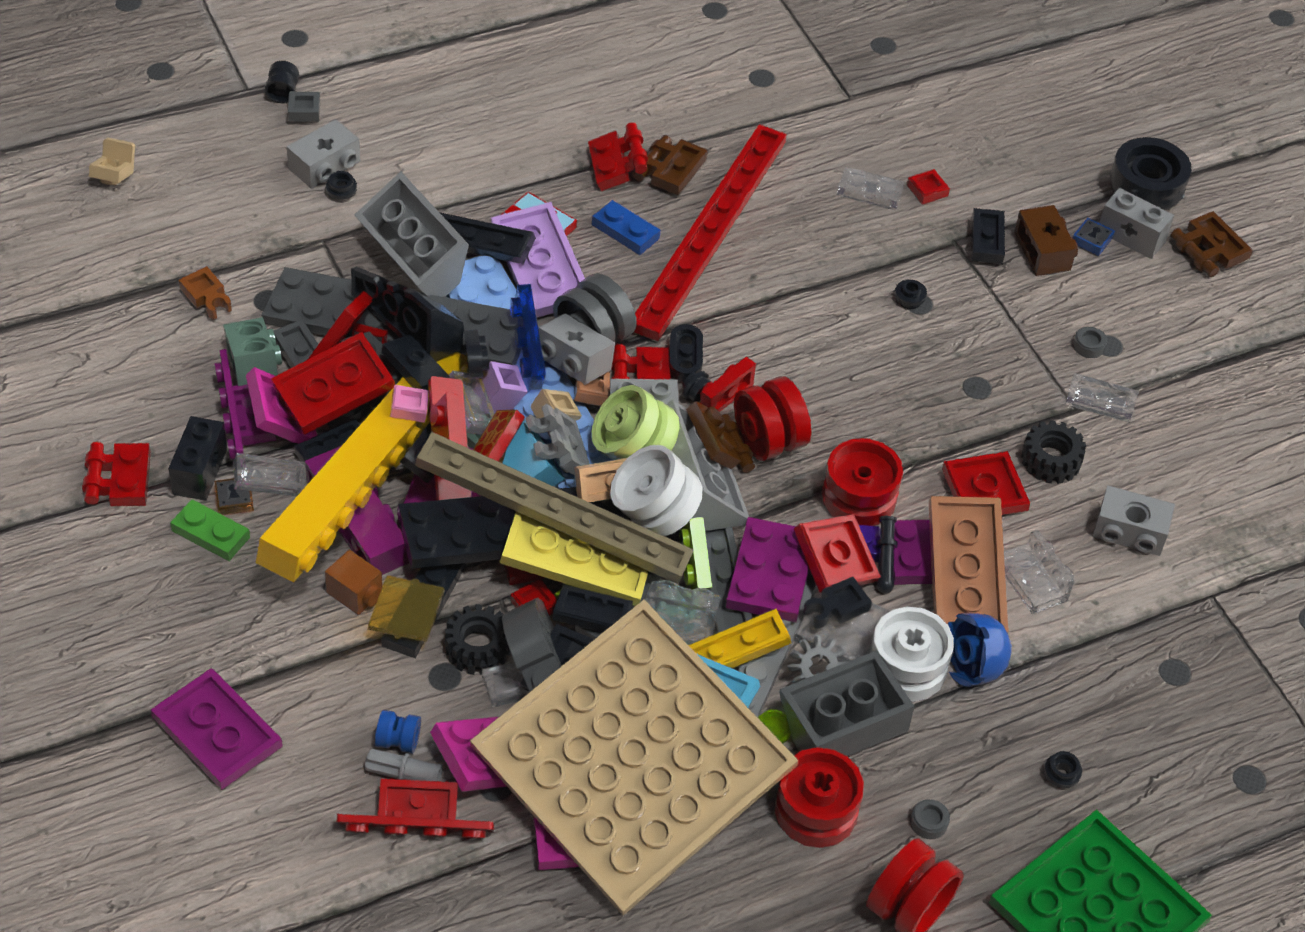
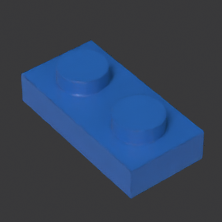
[592,200,661,255]

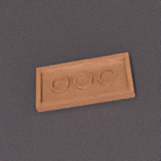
[929,496,1009,633]

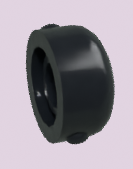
[1110,137,1192,210]

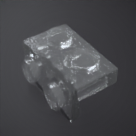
[645,580,722,645]

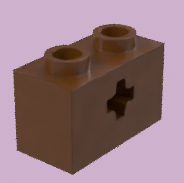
[1014,205,1078,276]

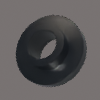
[326,171,357,200]
[895,279,927,309]
[682,371,711,402]
[1044,751,1082,788]

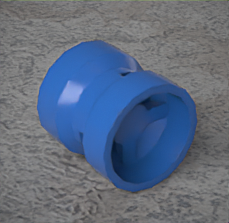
[375,710,421,754]

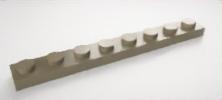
[415,432,694,584]

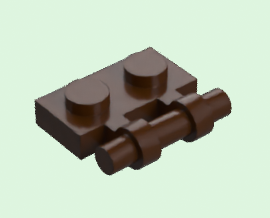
[632,135,708,195]
[1170,211,1253,277]
[686,401,755,473]

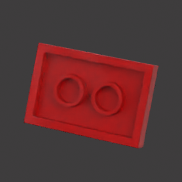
[271,332,395,435]

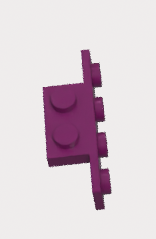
[214,349,276,472]

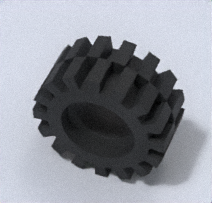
[445,604,511,675]

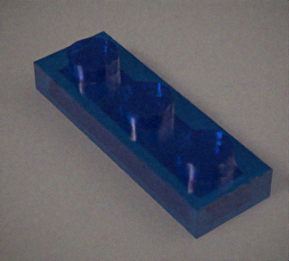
[510,284,546,390]

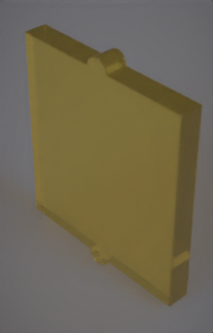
[368,575,444,642]

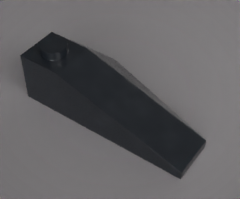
[351,266,464,361]

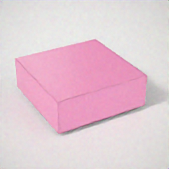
[390,385,429,423]

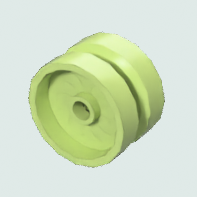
[591,385,680,460]

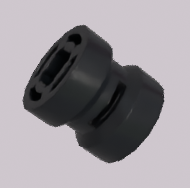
[265,61,299,104]

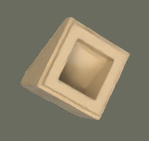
[531,389,582,421]

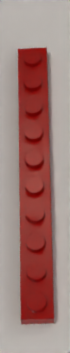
[634,124,787,341]

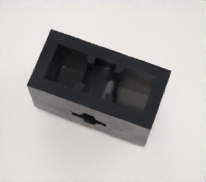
[168,416,228,501]

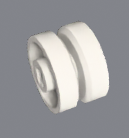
[610,445,703,536]
[869,607,954,702]

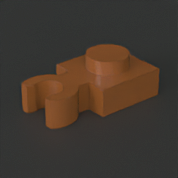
[179,266,232,320]

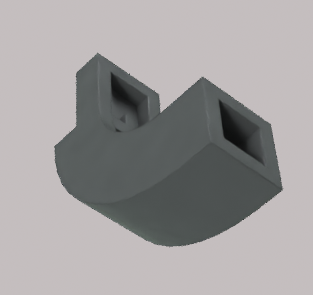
[502,598,562,692]

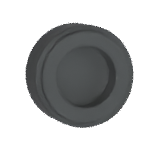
[1073,327,1107,358]
[910,799,950,839]

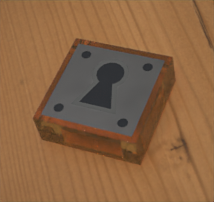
[214,476,254,515]

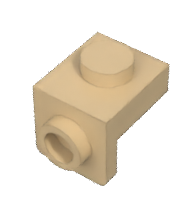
[89,137,135,185]

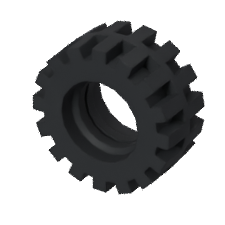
[1021,420,1086,484]

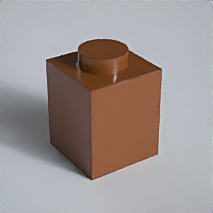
[325,549,383,615]

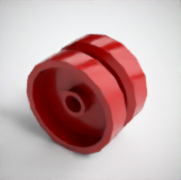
[734,376,812,461]
[822,438,903,526]
[775,747,864,848]
[866,838,964,932]

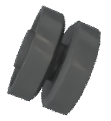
[553,273,637,343]

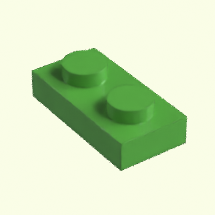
[170,499,250,561]

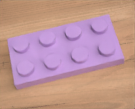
[491,202,585,318]

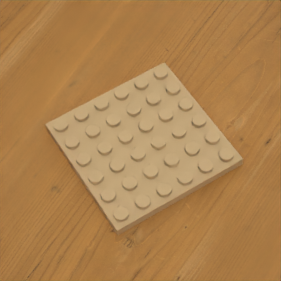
[470,600,798,916]

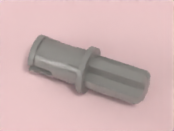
[365,749,443,781]

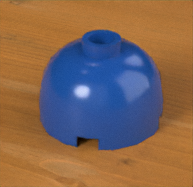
[947,613,1012,686]

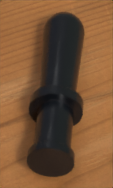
[876,516,898,594]

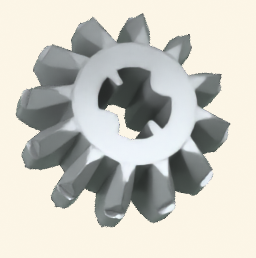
[787,635,846,684]

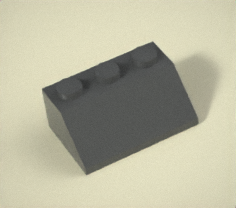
[779,650,915,756]

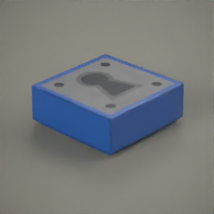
[1072,218,1115,256]

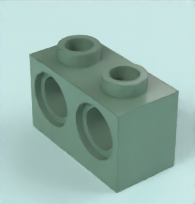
[223,317,282,386]

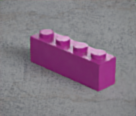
[305,446,409,575]

